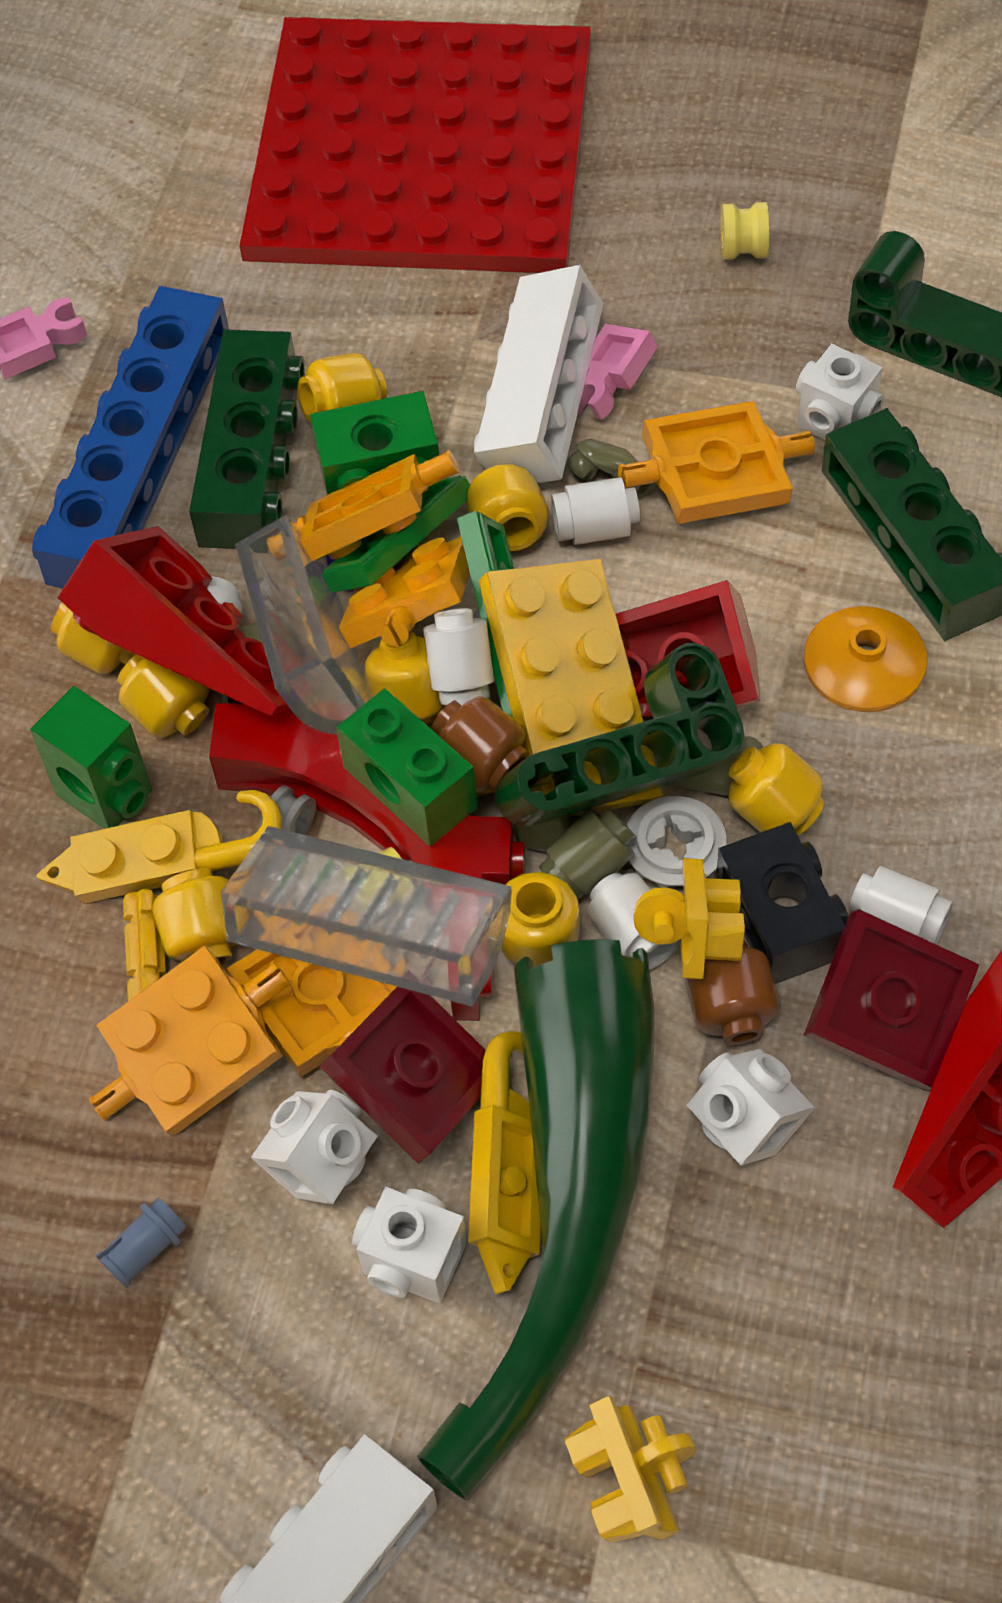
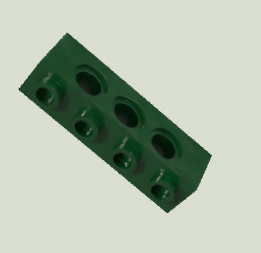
[189,329,305,551]
[822,408,1002,642]

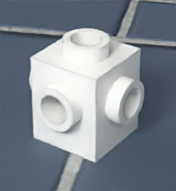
[796,343,884,440]
[686,1049,815,1166]
[251,1090,378,1204]
[352,1186,468,1304]

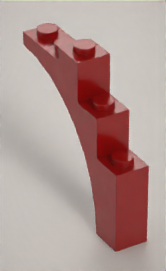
[209,704,526,1021]

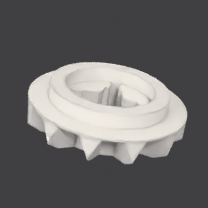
[627,796,727,888]

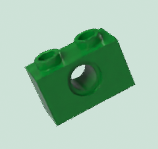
[310,390,439,495]
[30,685,152,829]
[336,688,478,847]

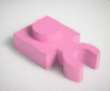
[0,297,87,380]
[577,324,658,419]

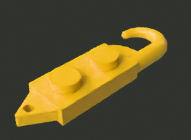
[36,790,282,904]
[468,1030,541,1295]

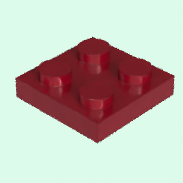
[803,909,980,1091]
[319,975,486,1164]

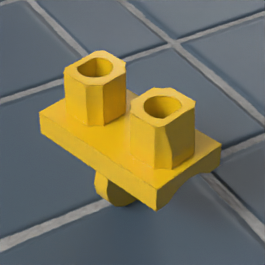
[633,858,745,979]
[564,1396,697,1543]

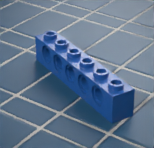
[32,285,229,589]

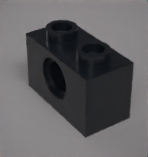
[716,822,849,984]

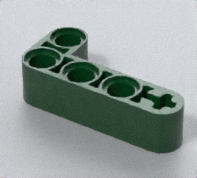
[848,231,1002,398]
[496,643,744,826]

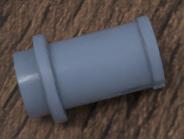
[96,1197,187,1288]

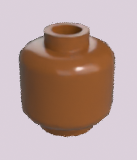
[431,696,529,792]
[685,941,781,1045]

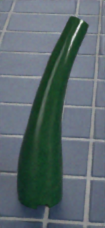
[417,939,655,1500]

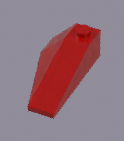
[57,526,306,716]
[615,580,761,717]
[892,950,1002,1228]

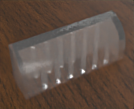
[235,515,372,734]
[221,826,512,1006]

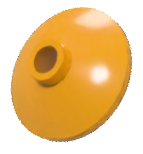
[804,606,928,712]

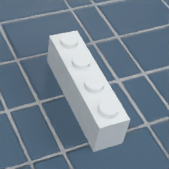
[474,265,604,483]
[220,1434,438,1603]

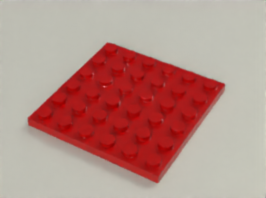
[239,17,591,273]

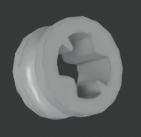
[259,785,316,850]

